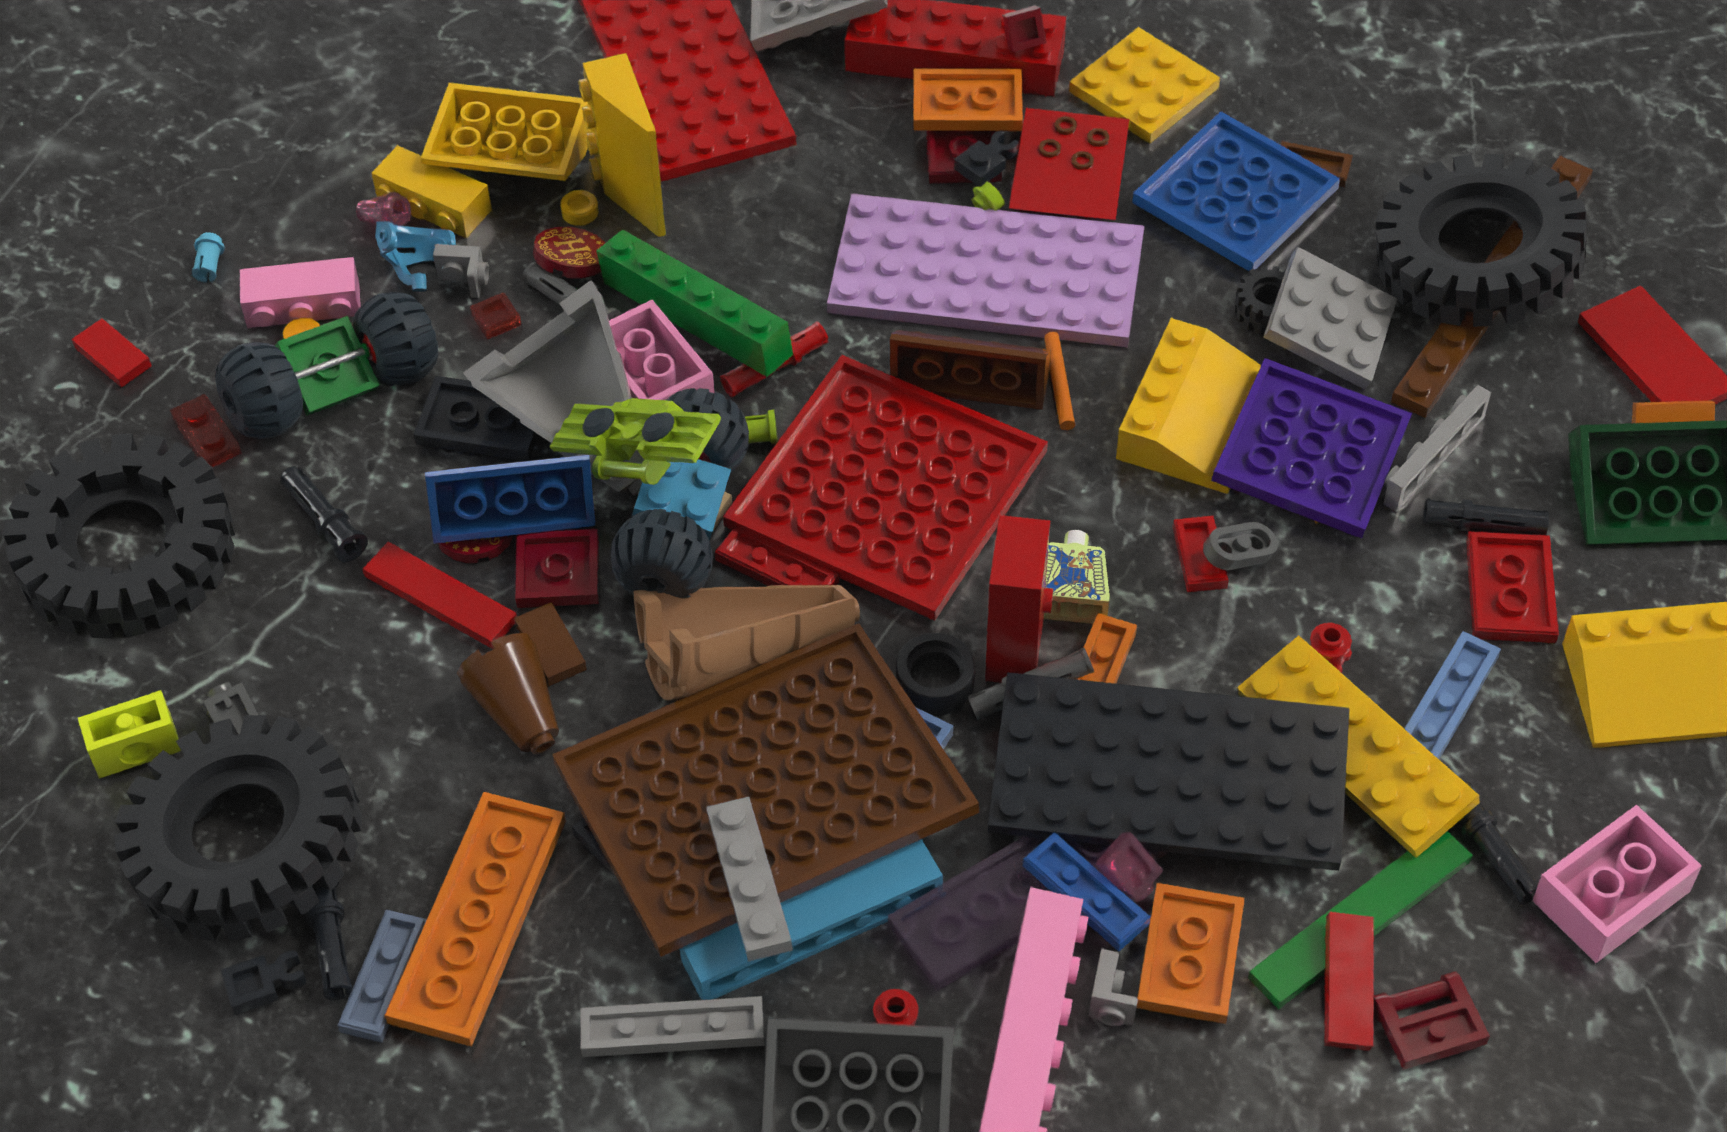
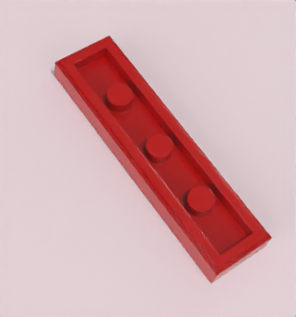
[363,541,517,649]

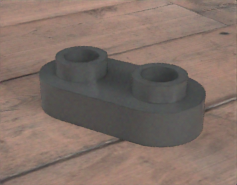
[1203,522,1278,570]

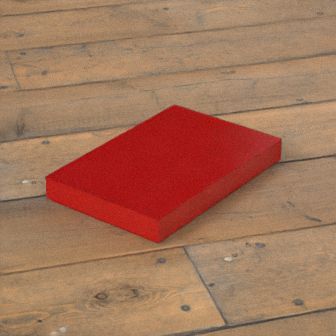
[1466,531,1559,643]

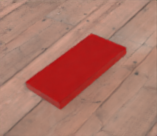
[1577,285,1727,405]

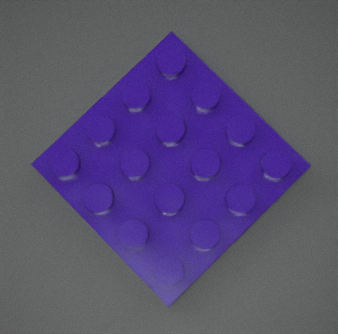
[1211,358,1412,539]

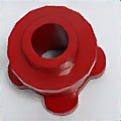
[1310,623,1352,673]

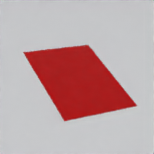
[1009,108,1130,220]

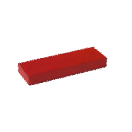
[715,527,839,586]
[1324,912,1374,1051]

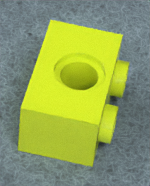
[78,690,181,779]

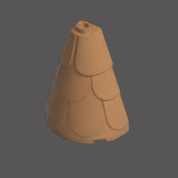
[634,585,860,700]

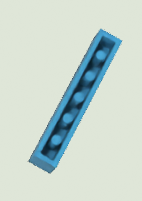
[680,839,943,1000]

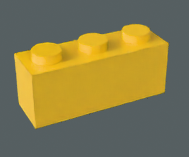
[371,145,492,238]

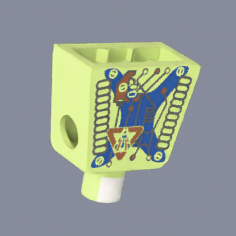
[1044,530,1110,624]

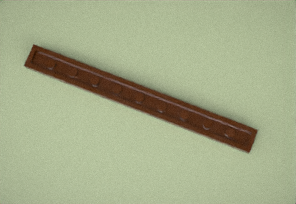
[1391,156,1593,418]

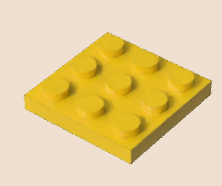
[1069,27,1220,144]

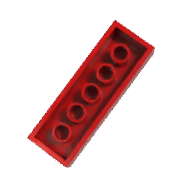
[845,0,1066,97]

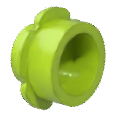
[971,182,1005,211]

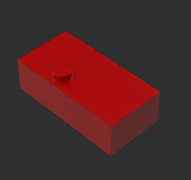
[985,515,1054,683]

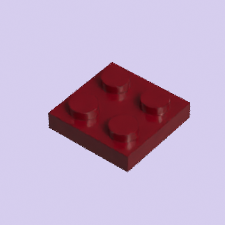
[515,529,599,608]

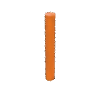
[1044,332,1075,430]

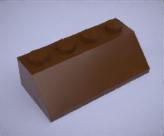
[890,330,1051,410]

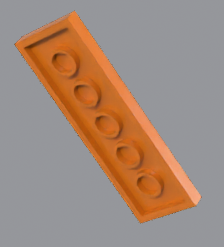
[385,792,566,1047]

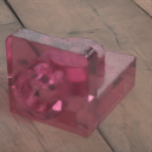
[1095,832,1163,903]

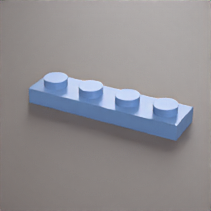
[1405,631,1501,759]

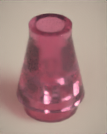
[356,192,411,226]

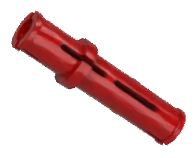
[720,321,829,397]

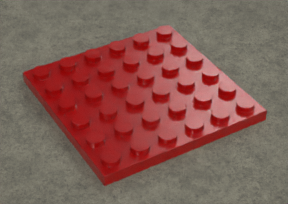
[723,355,1048,621]

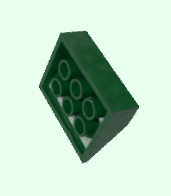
[1568,420,1727,545]

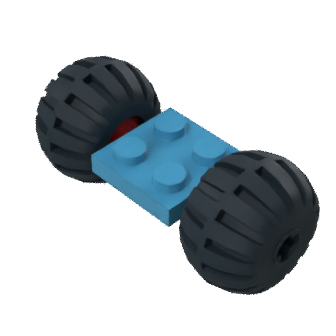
[611,388,749,599]

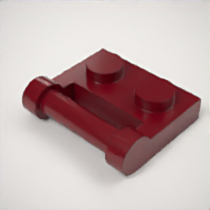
[1374,971,1490,1070]

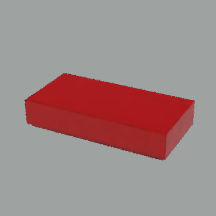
[72,318,152,388]
[1173,516,1229,593]

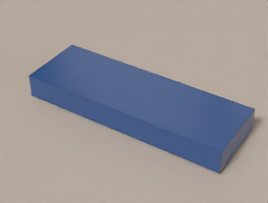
[1023,833,1151,952]

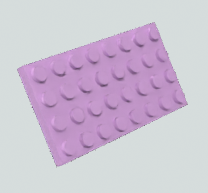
[827,194,1144,347]

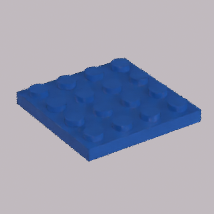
[1132,112,1340,271]

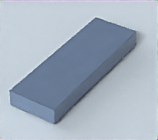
[338,910,427,1043]

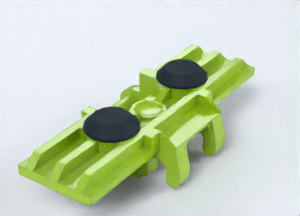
[550,398,721,485]

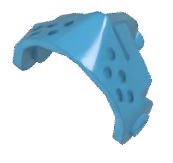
[375,221,456,292]

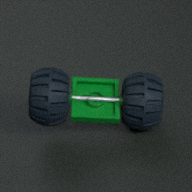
[215,292,438,439]

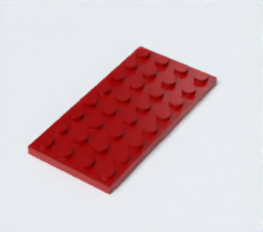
[579,0,796,182]

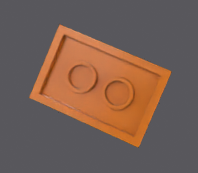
[914,69,1023,131]
[1136,883,1245,1024]

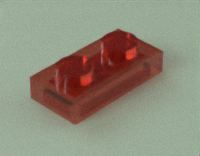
[170,394,242,467]

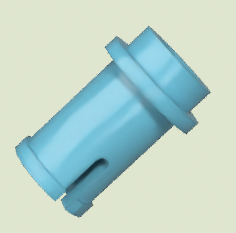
[192,233,225,282]

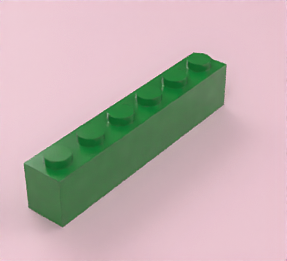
[596,230,793,377]

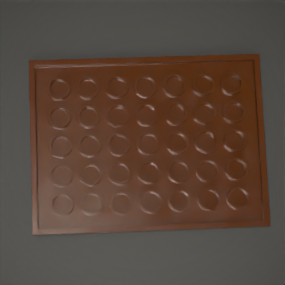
[552,623,979,957]

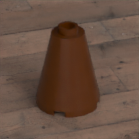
[457,633,559,755]

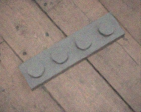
[1383,385,1491,512]
[706,797,793,961]
[580,996,764,1057]

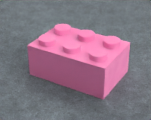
[609,300,714,400]
[1532,805,1702,963]

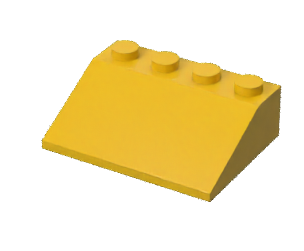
[579,53,666,237]
[420,83,591,181]
[1116,318,1261,494]
[1562,602,1727,748]

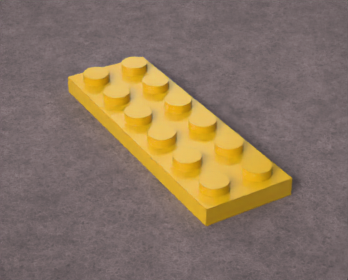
[1237,635,1480,858]

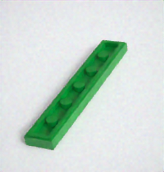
[1248,831,1473,1010]

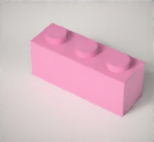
[240,257,360,328]

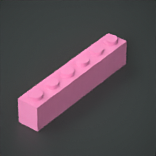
[979,887,1088,1132]

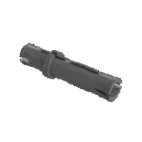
[968,647,1094,721]

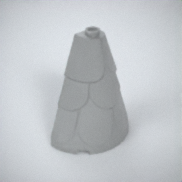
[463,280,644,496]

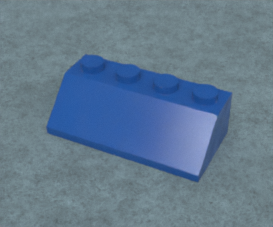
[425,455,595,544]

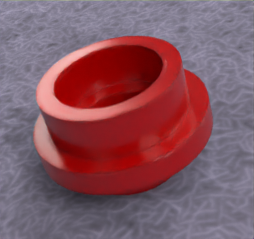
[873,989,918,1025]

